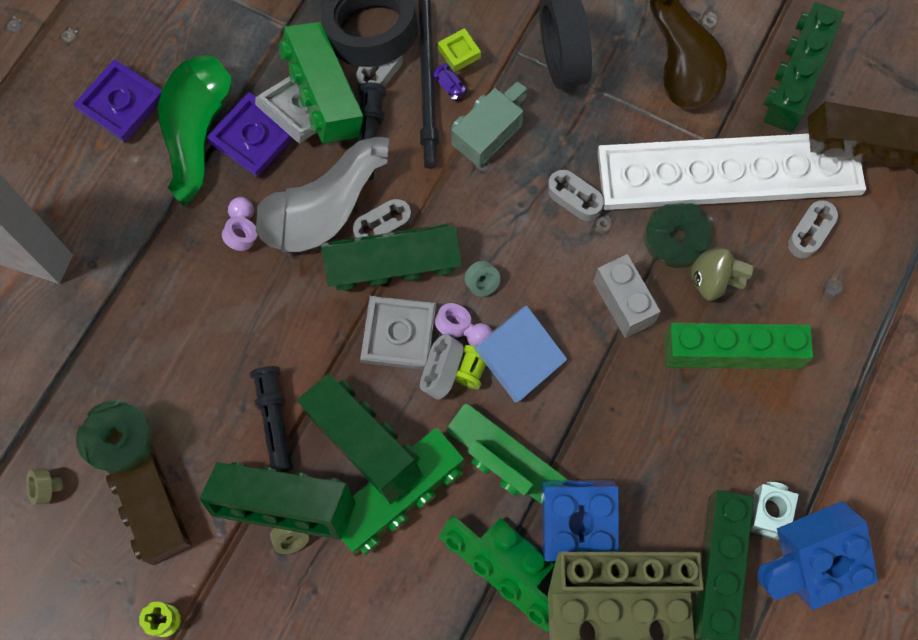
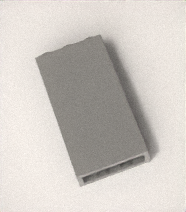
[0,174,73,284]

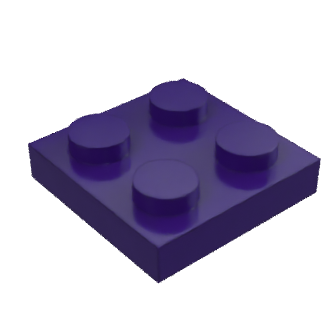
[73,59,162,143]
[207,92,293,178]

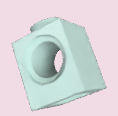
[750,482,799,540]

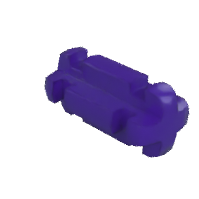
[433,64,467,101]

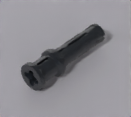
[357,82,387,181]
[250,366,293,473]

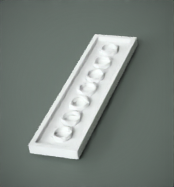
[597,134,866,210]

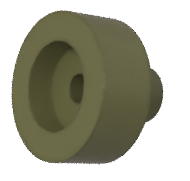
[26,468,63,505]
[270,528,309,554]

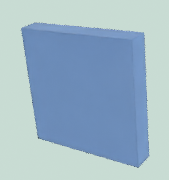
[474,305,567,402]

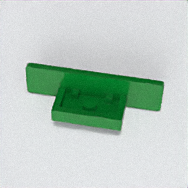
[446,404,568,504]
[438,516,555,632]

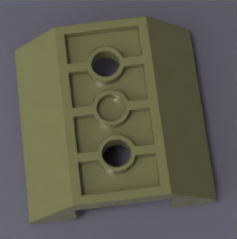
[548,552,703,640]

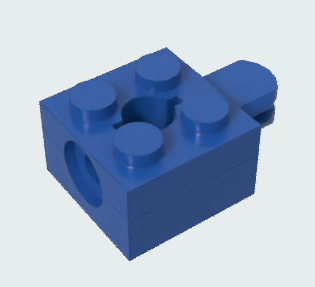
[541,480,619,561]
[757,501,878,610]

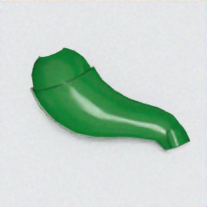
[158,55,232,207]

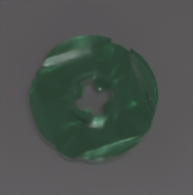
[644,203,712,268]
[76,400,152,474]

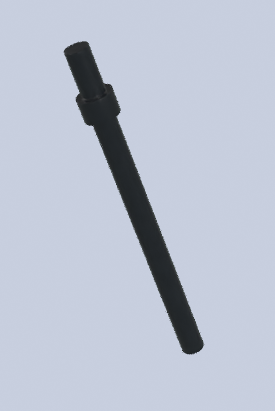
[419,0,439,169]

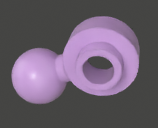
[222,197,258,251]
[435,303,493,346]

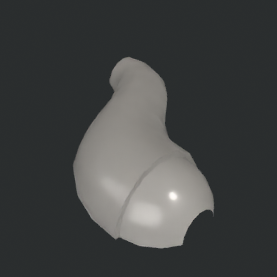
[255,137,389,253]

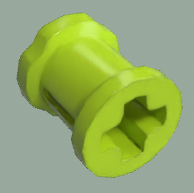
[454,345,486,389]
[139,601,181,637]

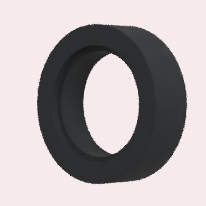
[321,0,418,67]
[539,0,592,89]

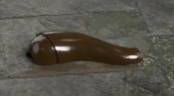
[650,0,727,109]

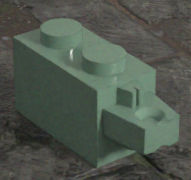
[451,81,527,168]

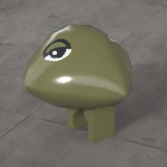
[691,247,754,301]

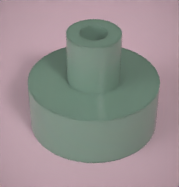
[464,261,500,297]

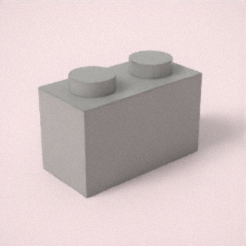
[593,254,661,338]

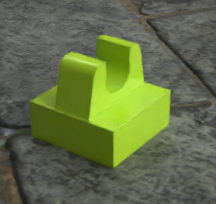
[438,28,481,73]

